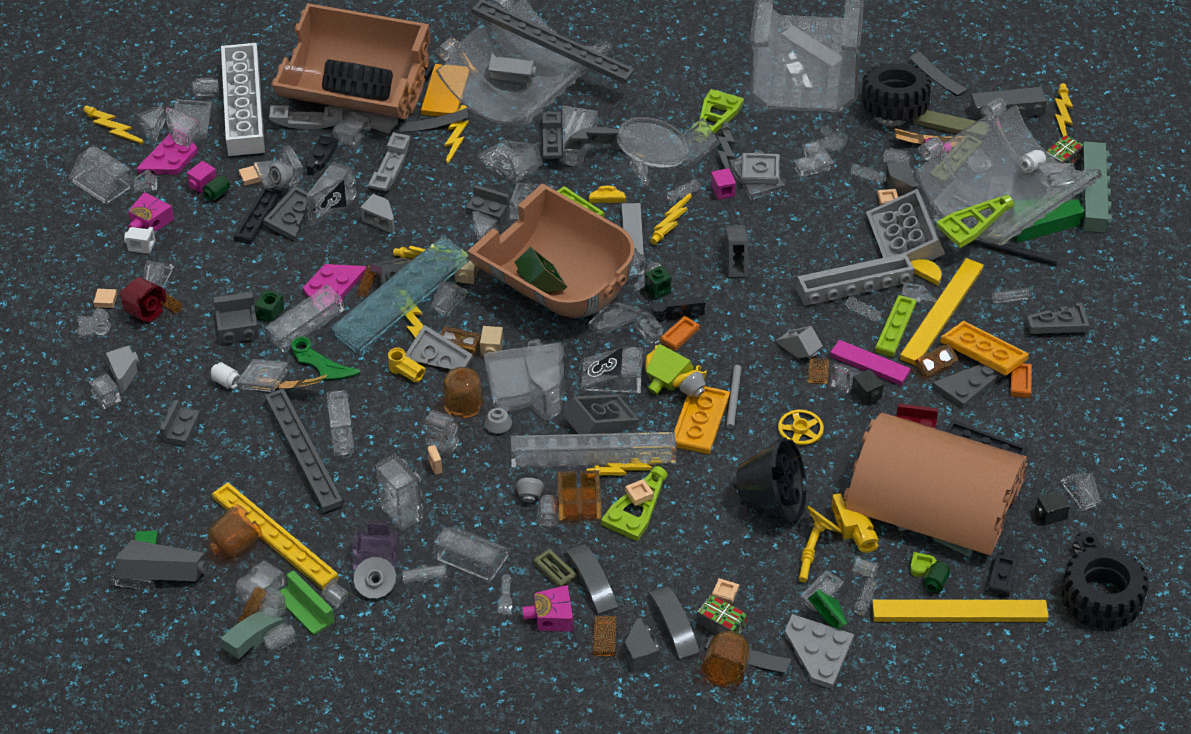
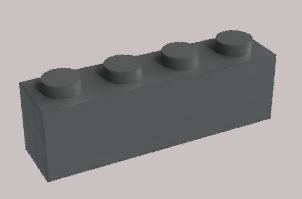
[970,87,1047,121]

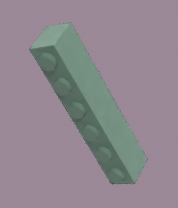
[1081,142,1112,233]

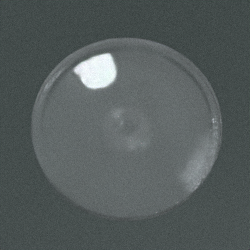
[617,117,689,168]

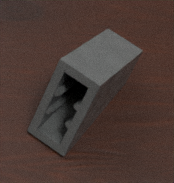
[726,225,748,277]

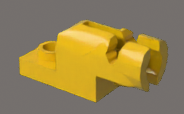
[831,493,879,553]

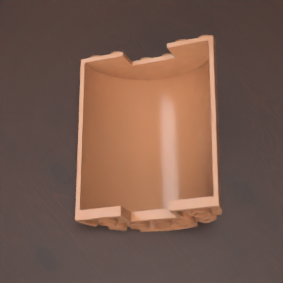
[272,3,430,119]
[844,412,1028,555]

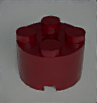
[120,277,167,322]

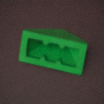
[807,589,847,629]

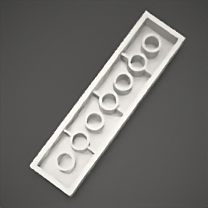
[221,43,265,156]

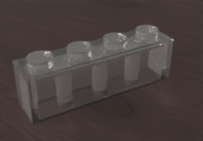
[265,284,345,352]

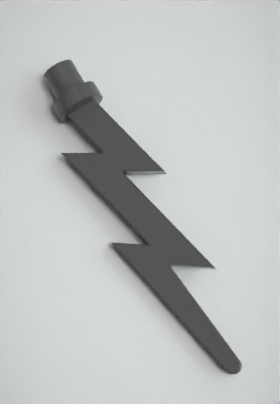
[718,122,736,169]

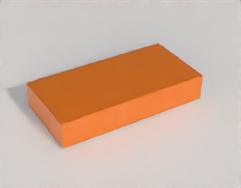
[660,316,700,351]
[1010,363,1032,398]

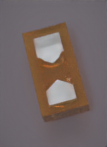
[440,326,481,353]
[915,343,959,378]

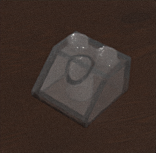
[529,361,564,421]

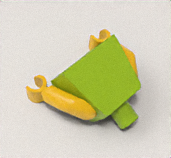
[645,344,707,395]

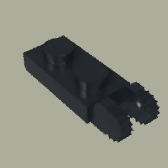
[651,296,705,322]

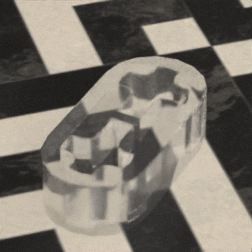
[636,312,663,343]

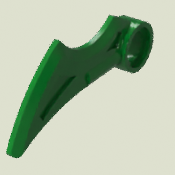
[291,337,360,380]

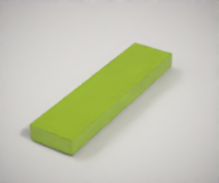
[875,295,917,357]

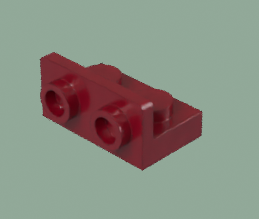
[896,404,938,429]

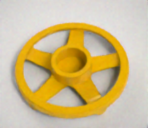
[778,410,824,445]

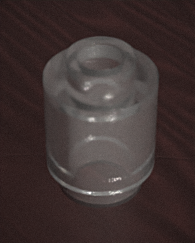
[193,78,219,96]
[882,148,911,164]
[538,495,559,527]
[262,622,296,652]

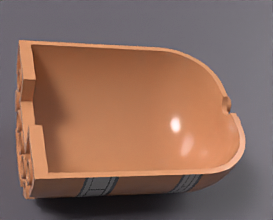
[468,183,634,318]

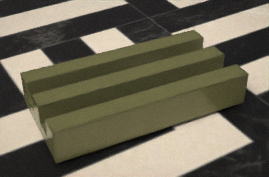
[533,549,577,587]

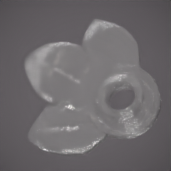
[75,307,111,336]

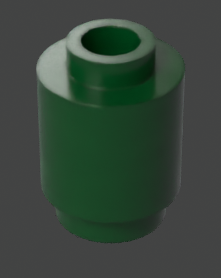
[202,176,230,201]
[923,561,950,593]

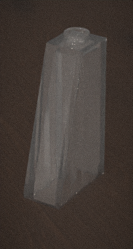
[562,105,598,167]

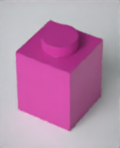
[187,161,217,194]
[711,168,736,200]

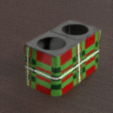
[697,595,747,643]

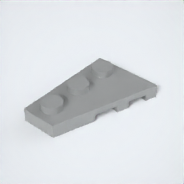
[406,325,474,373]

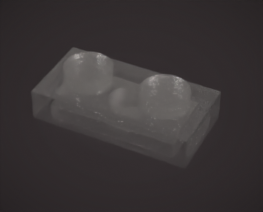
[800,570,843,613]

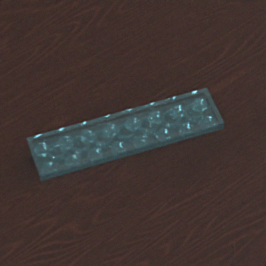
[331,235,470,353]

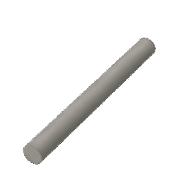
[726,365,741,430]

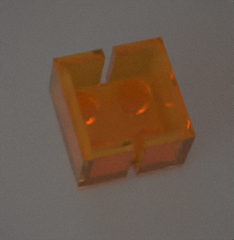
[557,470,601,520]

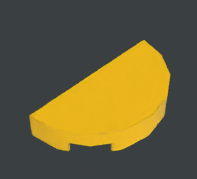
[589,186,626,203]
[911,259,941,286]

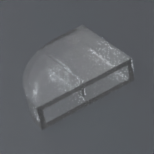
[483,342,563,411]

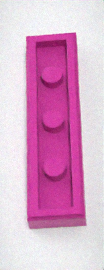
[830,340,911,386]

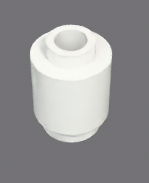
[1019,150,1046,173]
[210,362,241,389]

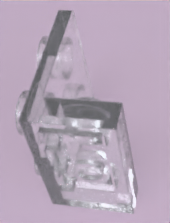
[253,145,303,188]

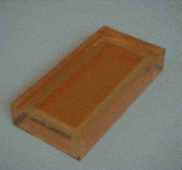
[593,616,616,656]

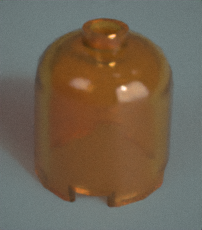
[443,366,483,418]
[208,504,262,558]
[701,631,750,688]

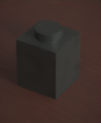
[852,369,884,405]
[1035,491,1070,525]

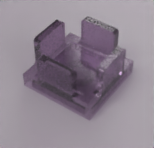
[352,521,401,570]

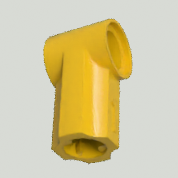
[388,348,426,383]

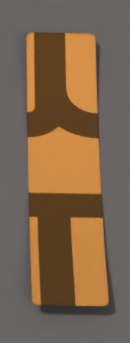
[895,129,963,146]
[253,375,327,388]

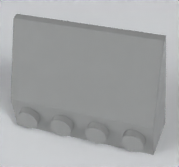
[866,189,945,262]

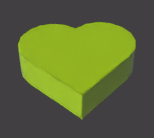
[910,552,937,577]

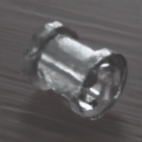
[852,556,879,581]

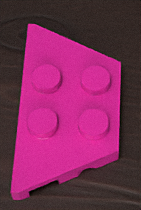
[137,126,198,175]
[303,264,367,318]

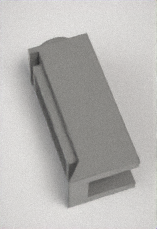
[488,53,537,84]

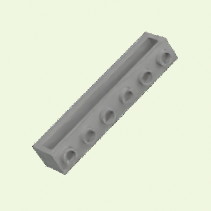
[796,253,914,306]

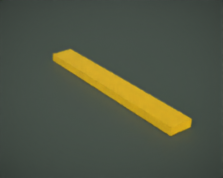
[900,258,984,366]
[212,482,339,590]
[872,600,1049,622]

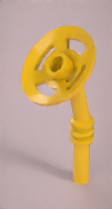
[799,506,842,583]

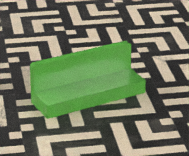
[275,570,334,635]

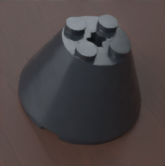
[732,437,807,521]

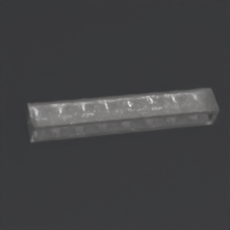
[511,432,676,467]

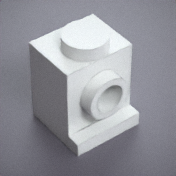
[124,227,156,254]

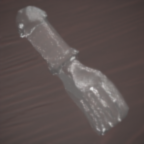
[498,574,512,615]

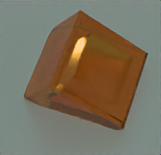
[808,358,829,384]

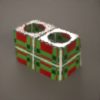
[1042,135,1084,175]

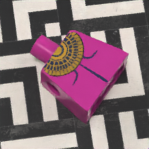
[128,192,174,232]
[522,585,573,632]

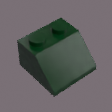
[514,247,567,293]

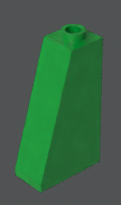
[1010,199,1084,242]

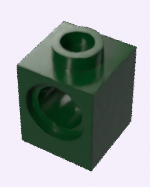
[645,266,672,300]
[254,289,285,324]

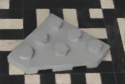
[784,614,854,689]

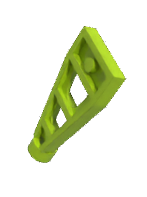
[694,89,744,143]
[937,194,1014,248]
[601,466,668,541]

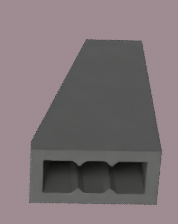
[115,540,206,581]

